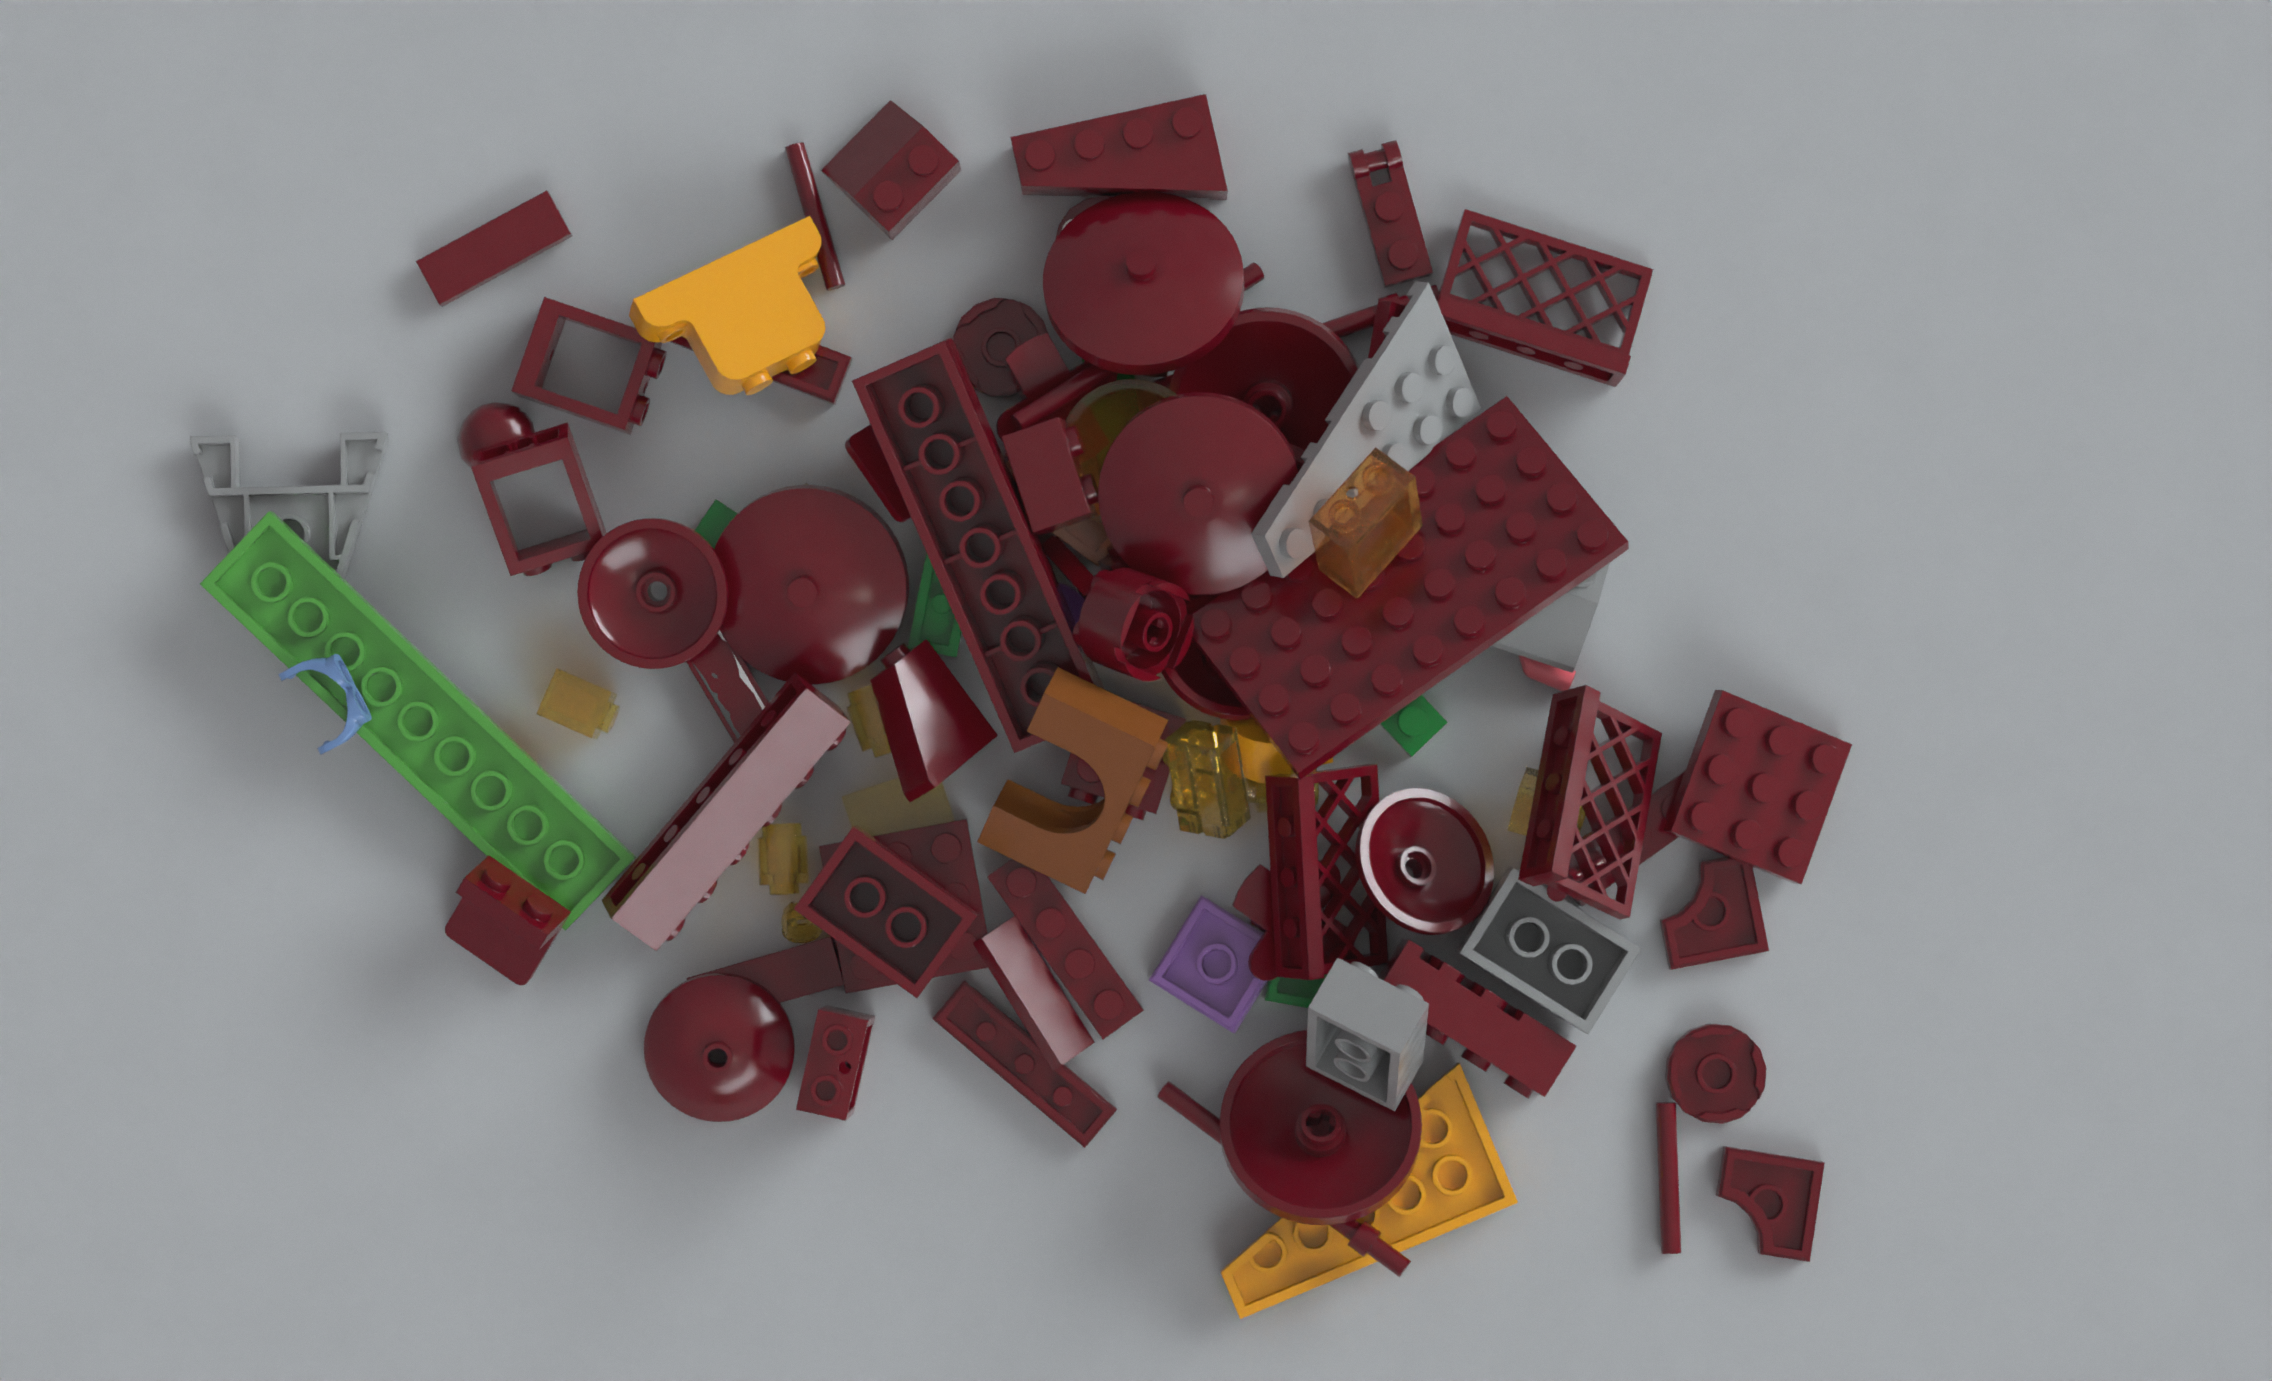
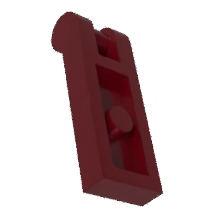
[1348,140,1433,288]

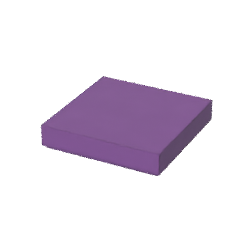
[1149,895,1267,1034]

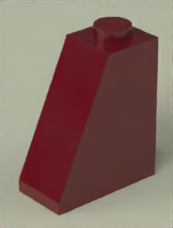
[870,639,998,802]

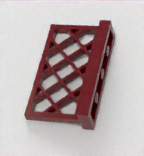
[1436,209,1654,387]
[1518,685,1662,920]
[1265,764,1388,980]

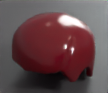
[457,402,535,468]

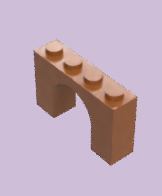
[977,667,1169,894]

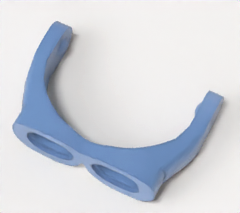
[278,654,372,755]

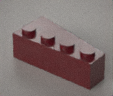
[1010,94,1228,200]
[1378,938,1577,1099]

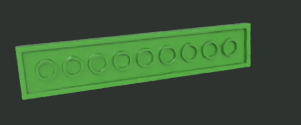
[200,511,636,931]

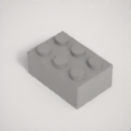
[1455,867,1642,1034]
[1306,958,1429,1111]

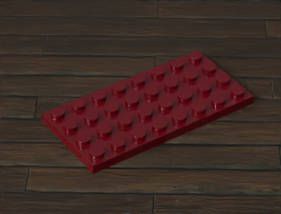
[1192,396,1629,780]

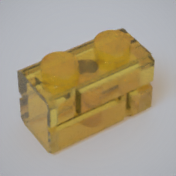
[1163,720,1251,839]

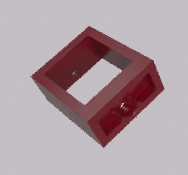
[511,297,667,435]
[471,422,606,576]
[796,1005,875,1121]

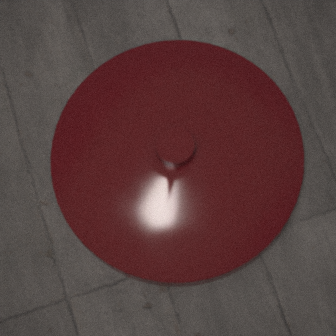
[1043,192,1244,375]
[1168,307,1359,450]
[1098,392,1299,595]
[714,485,909,685]
[1220,1030,1422,1225]

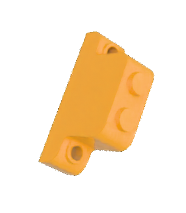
[629,216,825,395]

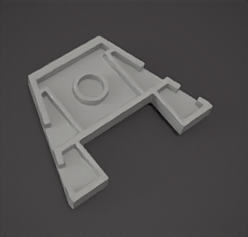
[190,432,388,579]

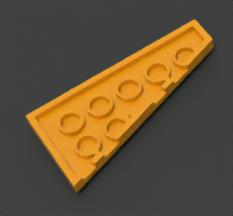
[1220,1062,1518,1319]

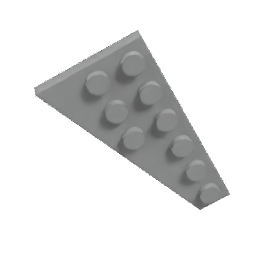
[1251,281,1482,578]

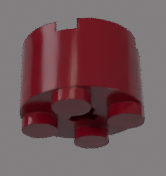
[1073,568,1194,682]

